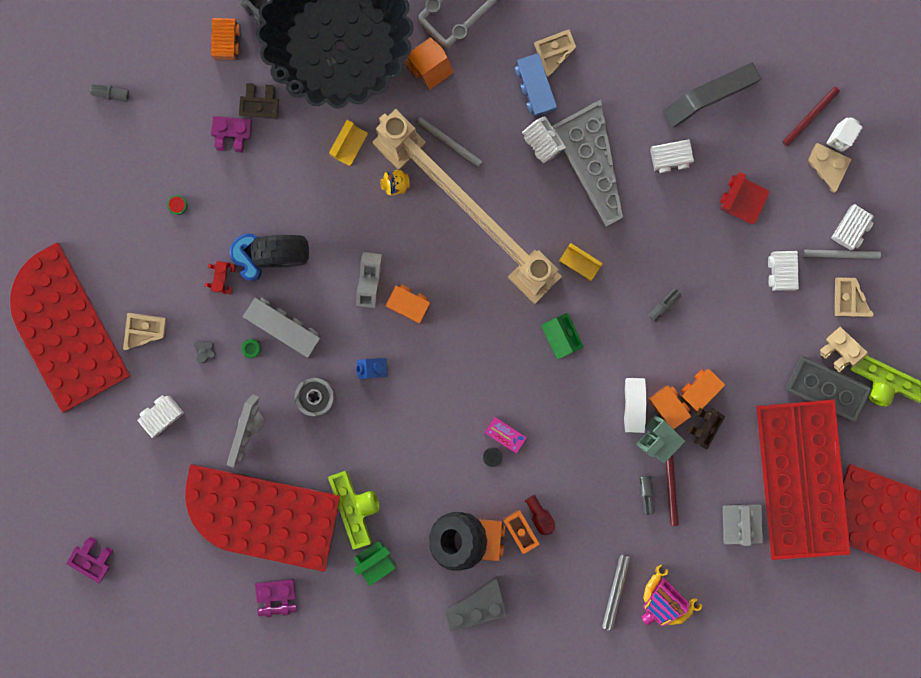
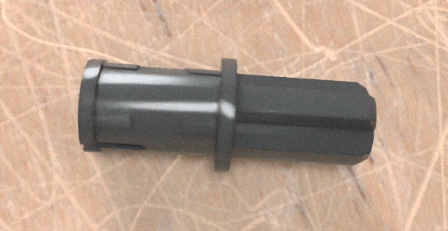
[90,84,129,102]
[648,288,681,323]
[638,476,655,515]

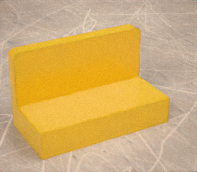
[329,120,368,166]
[559,243,603,281]

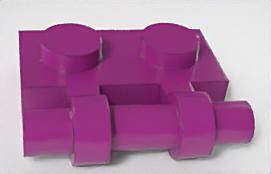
[255,579,297,617]

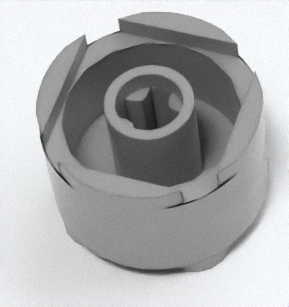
[295,378,335,416]

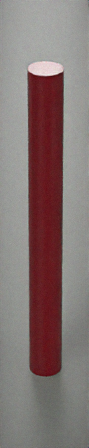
[782,87,840,147]
[666,455,678,526]

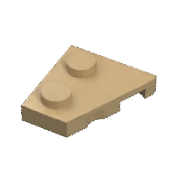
[534,29,576,78]
[808,143,852,193]
[835,278,873,317]
[123,313,167,350]

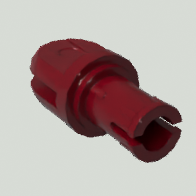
[525,495,556,535]

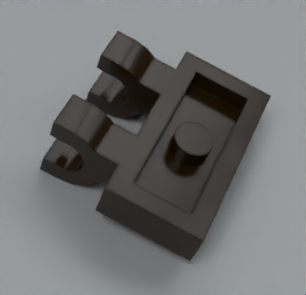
[239,83,279,119]
[687,408,725,450]

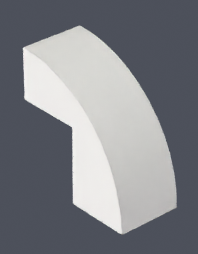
[624,378,646,433]

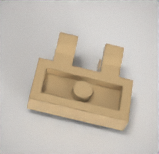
[820,327,868,373]

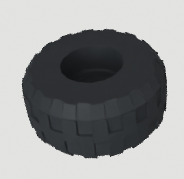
[251,235,309,267]
[429,512,487,571]

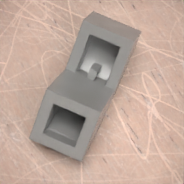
[356,252,382,308]

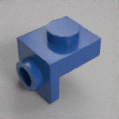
[356,358,387,379]

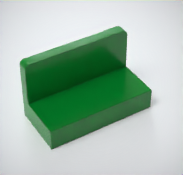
[541,313,584,359]

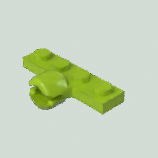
[850,356,921,407]
[328,470,380,550]

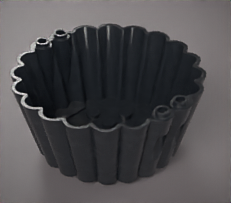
[256,0,414,109]

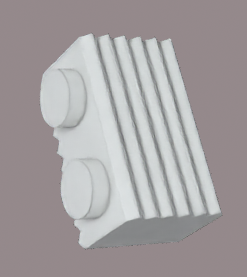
[522,116,566,163]
[826,117,862,152]
[650,139,694,173]
[831,204,874,250]
[768,251,799,291]
[137,395,184,438]

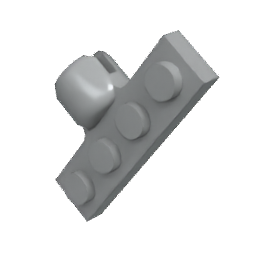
[226,394,264,468]

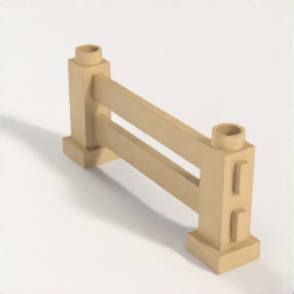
[372,109,562,305]

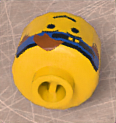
[380,170,410,196]

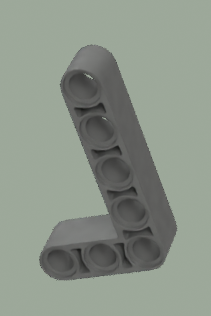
[663,62,762,128]

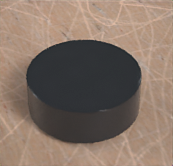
[483,448,502,467]

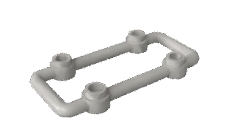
[418,0,504,47]

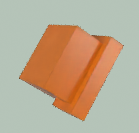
[405,37,454,90]

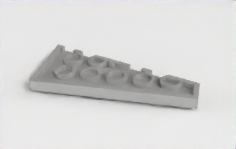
[552,99,623,227]

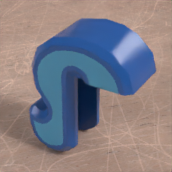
[229,234,262,282]

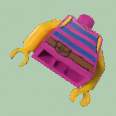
[642,565,702,626]

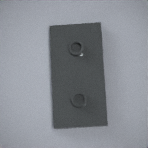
[785,355,872,423]

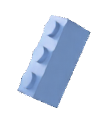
[514,53,557,118]

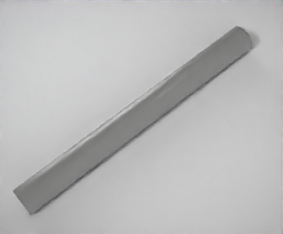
[417,117,483,167]
[803,249,881,259]

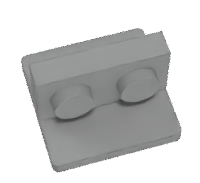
[722,504,763,546]

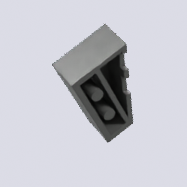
[446,576,507,632]

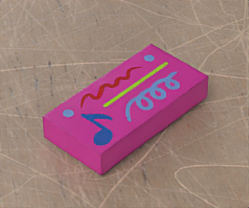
[484,417,527,454]

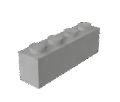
[243,297,321,358]

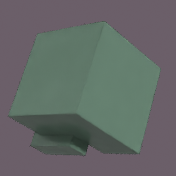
[636,415,685,464]

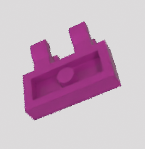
[211,116,252,153]
[66,537,114,583]

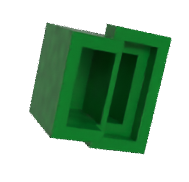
[353,540,397,586]

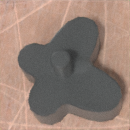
[194,341,215,363]

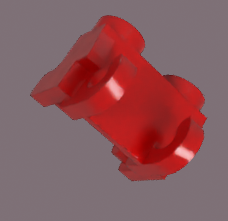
[205,261,237,295]

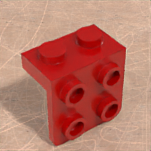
[720,172,769,224]

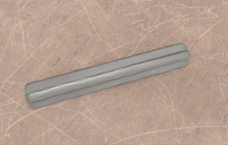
[602,555,630,630]

